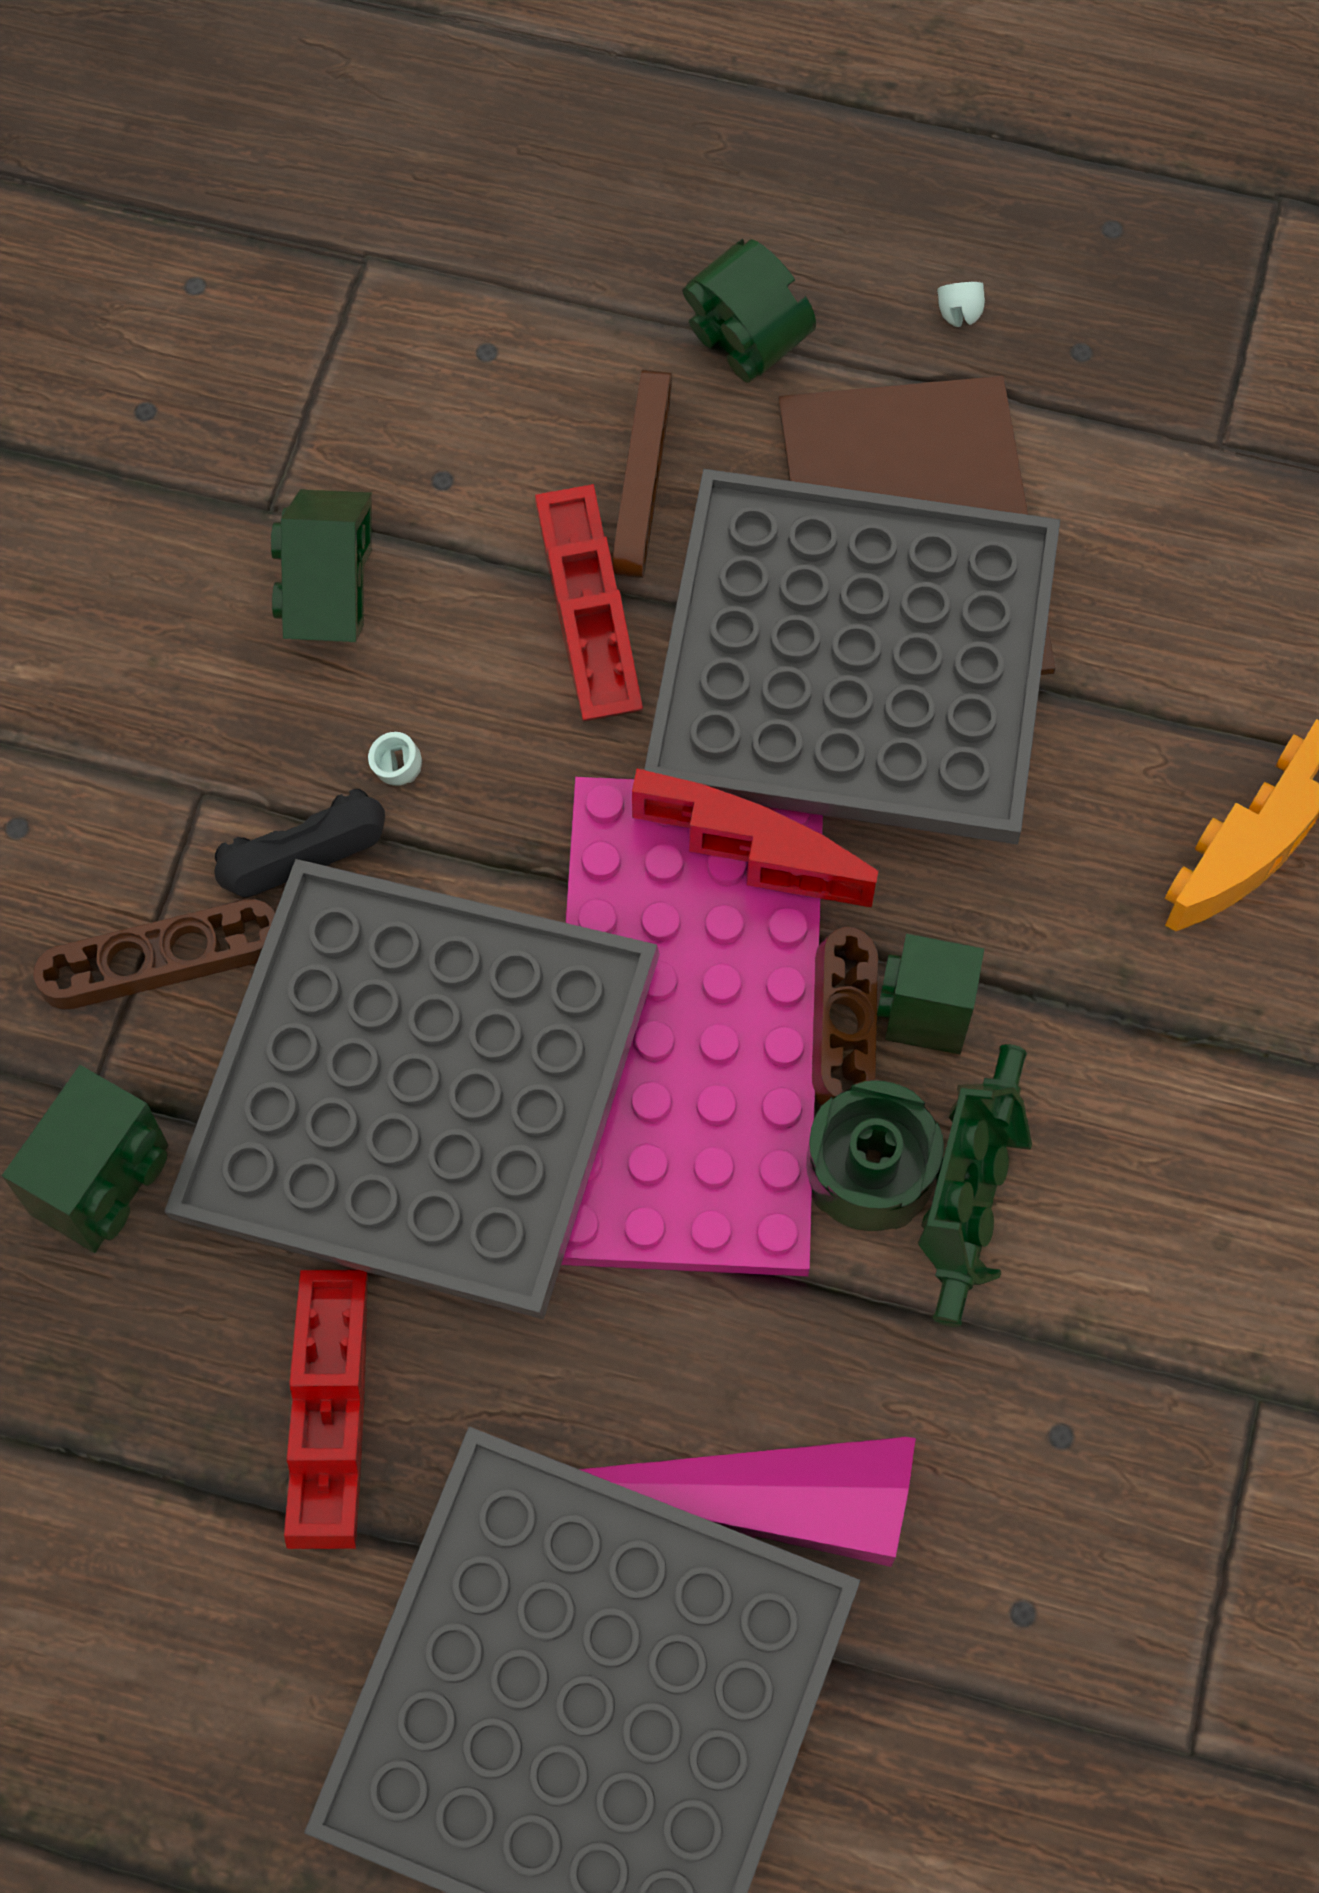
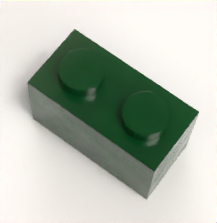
[877,933,985,1055]

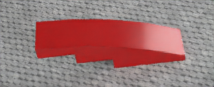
[535,484,643,722]
[632,769,878,908]
[284,1270,368,1549]

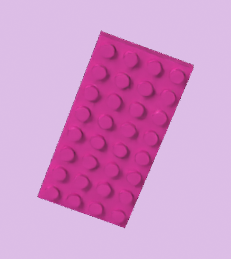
[561,777,823,1277]

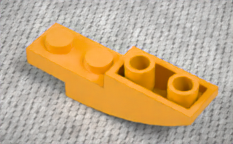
[1165,719,1319,931]

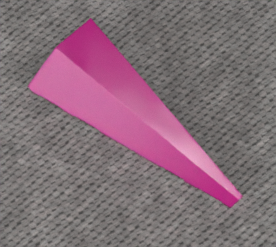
[579,1437,916,1567]

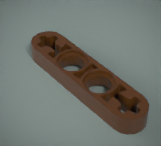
[613,369,672,578]
[33,899,275,1010]

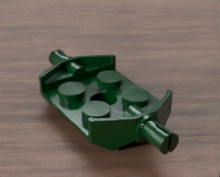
[918,1044,1032,1327]

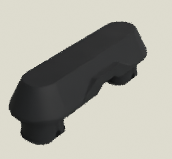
[214,789,385,897]

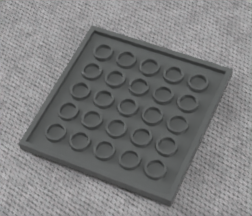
[644,469,1060,845]
[164,859,660,1320]
[304,1427,861,1893]

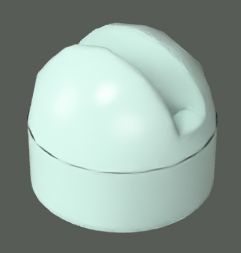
[937,282,985,327]
[368,732,422,786]

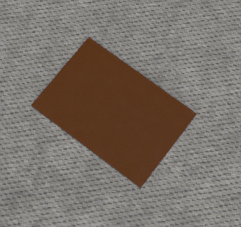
[778,376,1056,675]

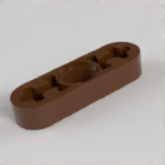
[812,927,878,1106]

